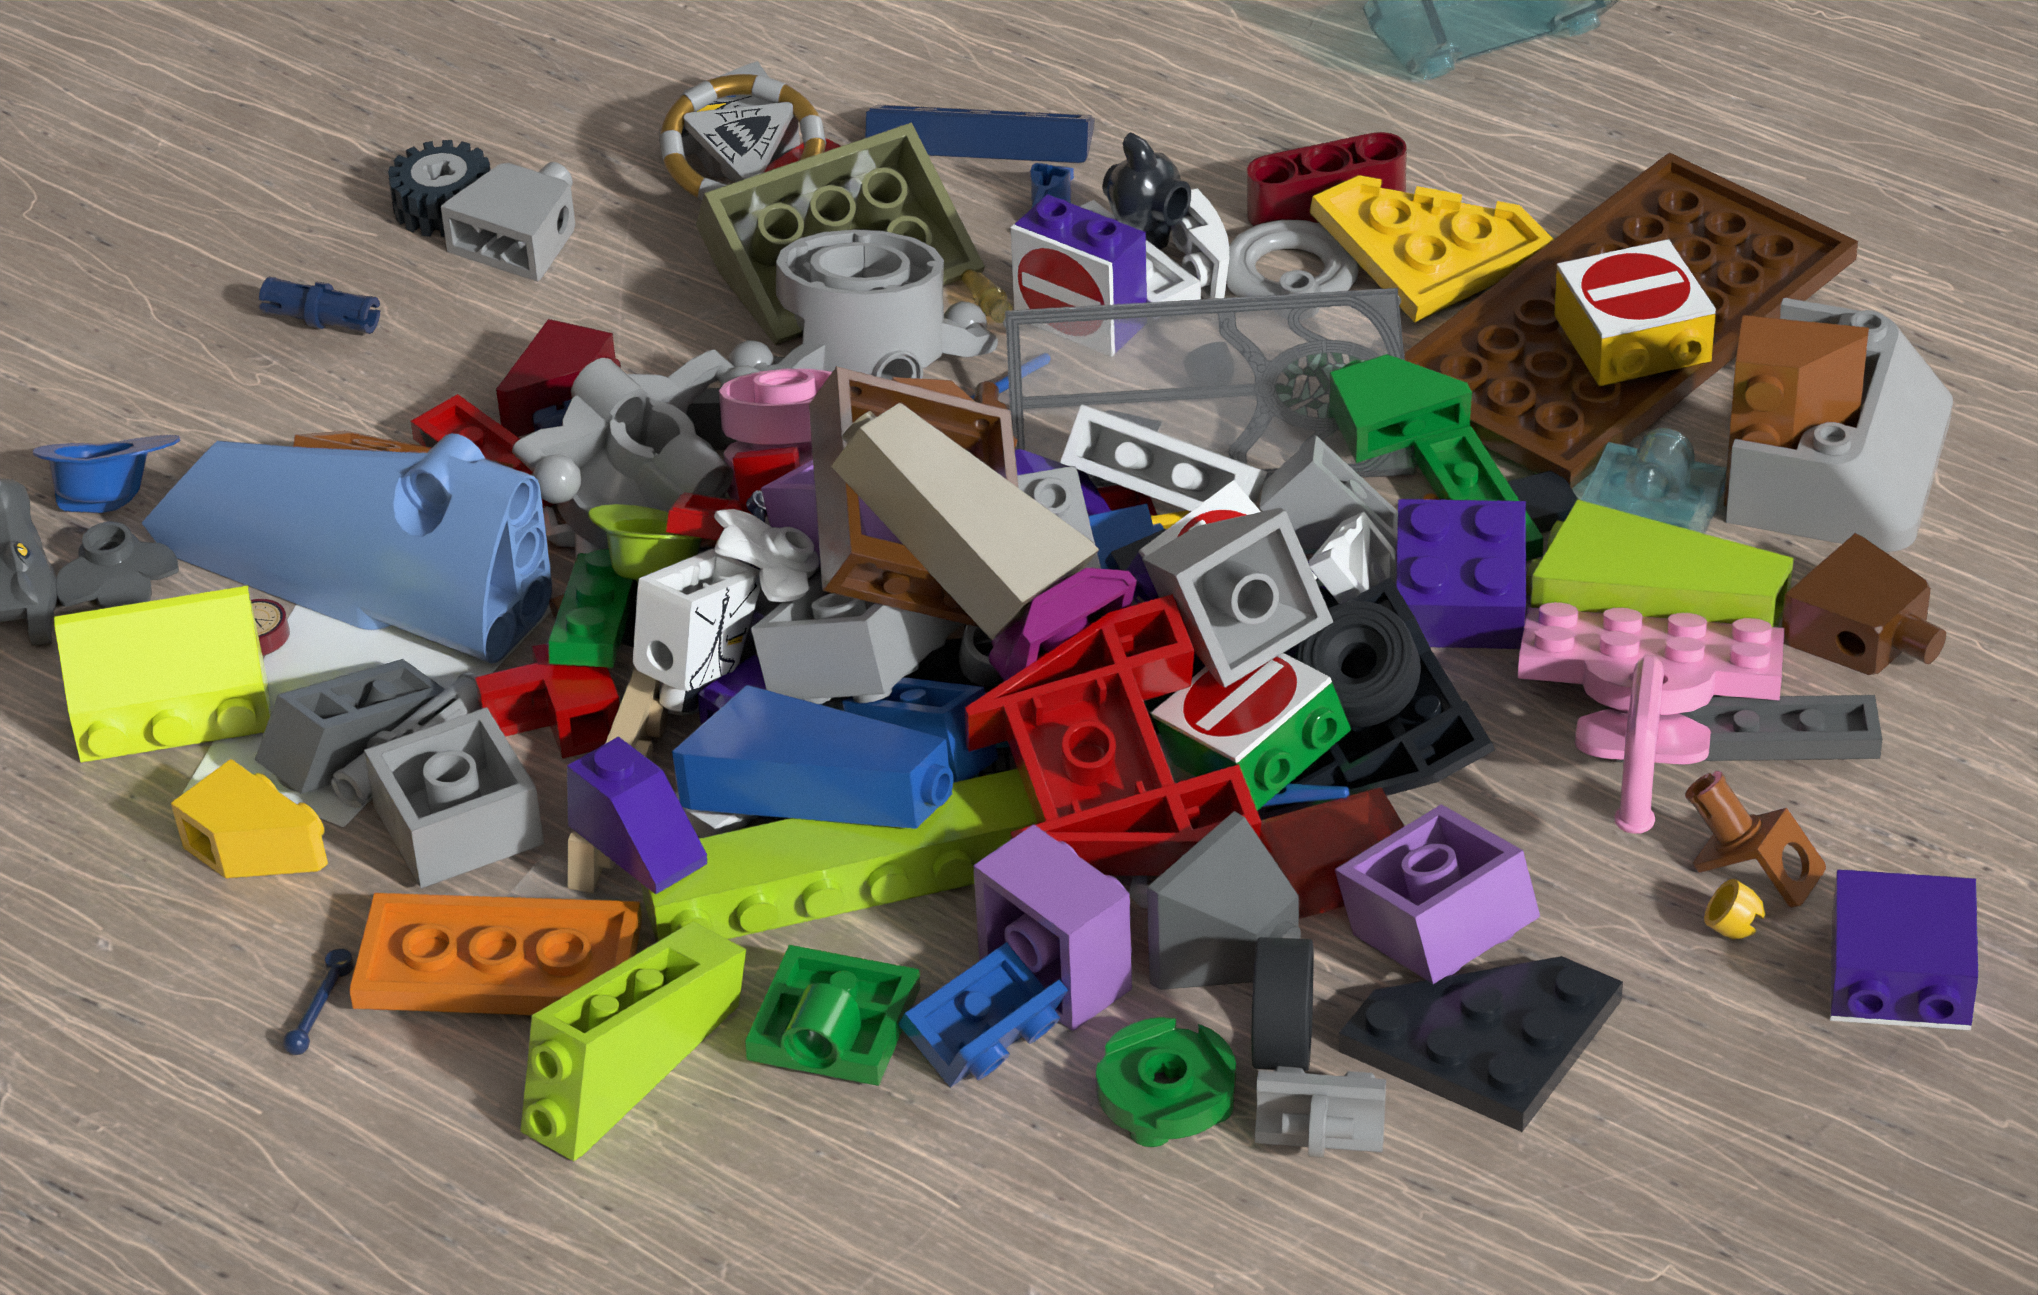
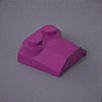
[989,568,1137,682]

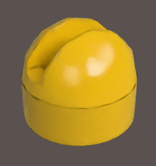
[1704,879,1765,939]

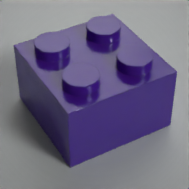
[1396,499,1526,649]

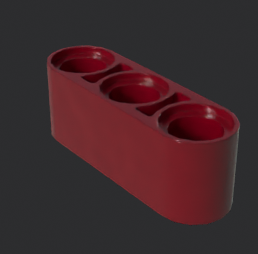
[1247,132,1407,227]

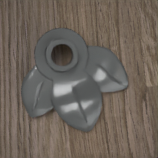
[56,522,179,609]

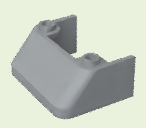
[1726,298,1953,552]

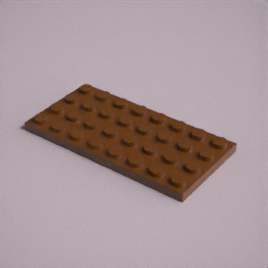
[1403,152,1858,489]

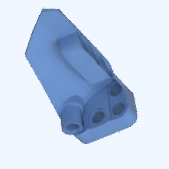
[142,433,552,663]

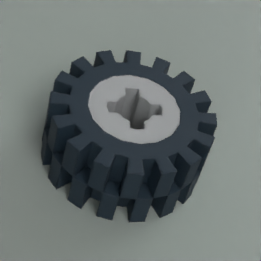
[388,140,491,237]

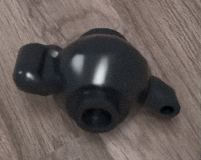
[1102,132,1191,250]

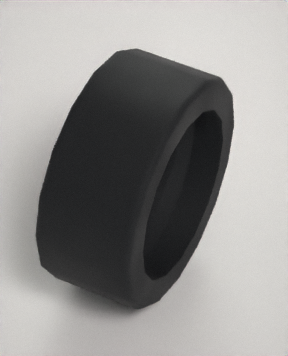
[1251,937,1314,1071]

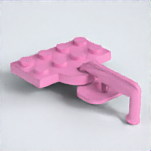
[1518,602,1784,834]

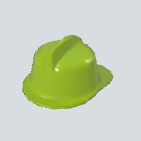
[588,504,702,584]

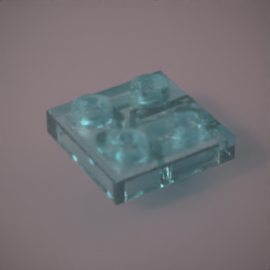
[1581,428,1727,534]

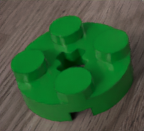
[1096,1017,1236,1147]

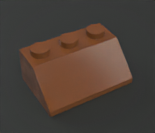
[1724,315,1869,507]

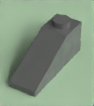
[255,659,445,794]

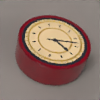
[251,599,290,656]

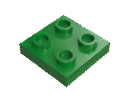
[745,945,921,1086]

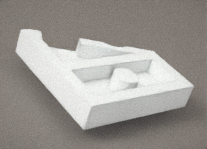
[1309,512,1396,604]

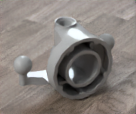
[728,229,998,380]
[512,349,760,549]

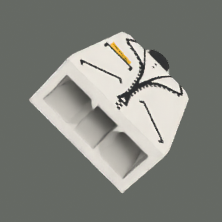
[633,549,761,712]

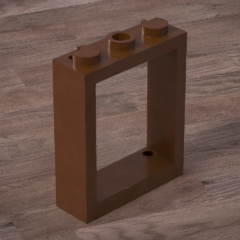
[809,366,1019,627]

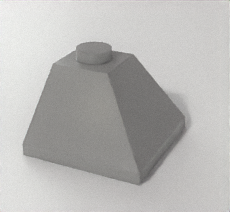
[1142,508,1333,687]

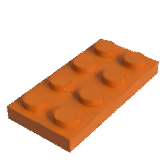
[349,893,642,1015]

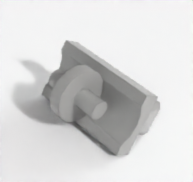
[1255,1066,1386,1158]

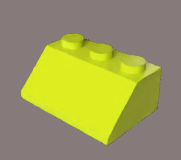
[54,585,271,763]

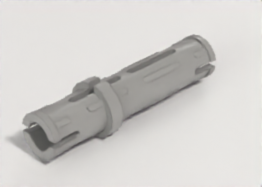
[331,672,480,808]

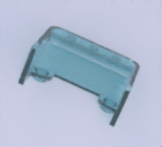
[1363,0,1619,80]

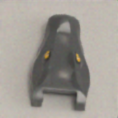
[0,479,58,646]

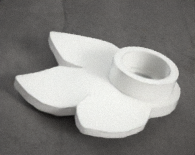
[714,509,819,602]

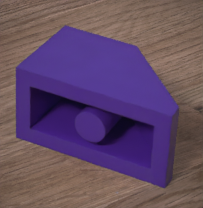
[567,736,707,894]

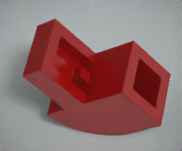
[475,644,620,759]

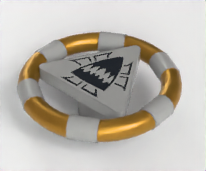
[659,74,826,202]

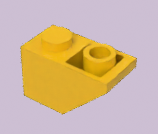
[171,759,328,878]

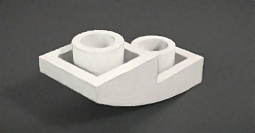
[1171,188,1229,306]

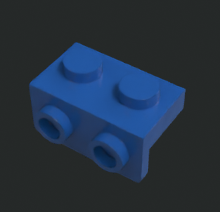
[898,942,1069,1088]

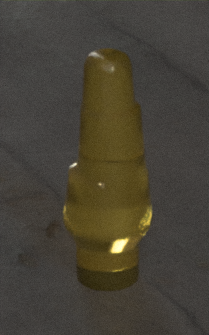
[961,269,1013,323]

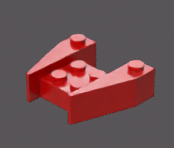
[965,594,1262,876]

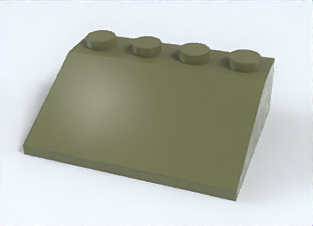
[696,122,985,345]

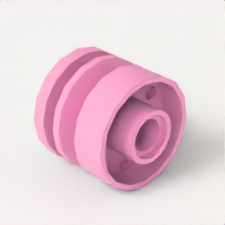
[719,369,832,501]

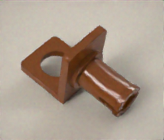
[1685,771,1826,908]

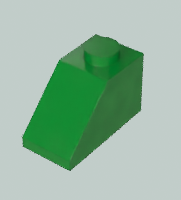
[1329,354,1472,463]

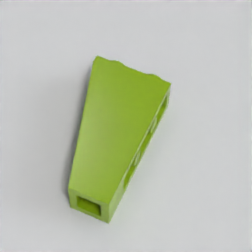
[1526,500,1794,627]
[520,922,746,1161]

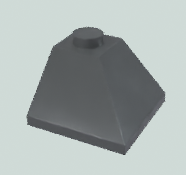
[1147,811,1301,990]

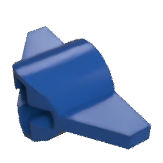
[1030,163,1074,209]

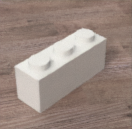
[1060,404,1267,511]

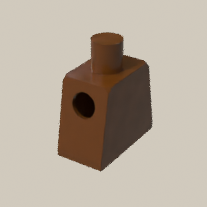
[1782,533,1946,675]

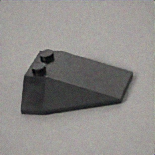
[1257,577,1496,830]

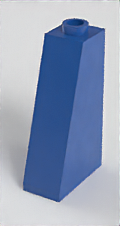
[672,685,953,829]

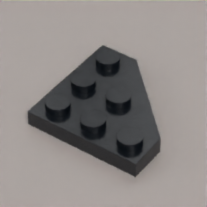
[1339,956,1623,1132]

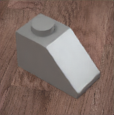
[1260,435,1398,549]

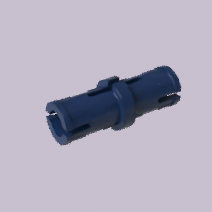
[259,276,381,334]

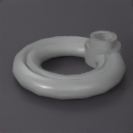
[1226,220,1359,323]

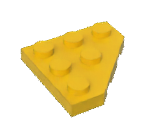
[1310,175,1554,323]

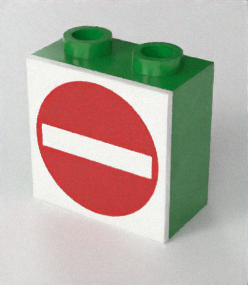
[1151,653,1351,810]

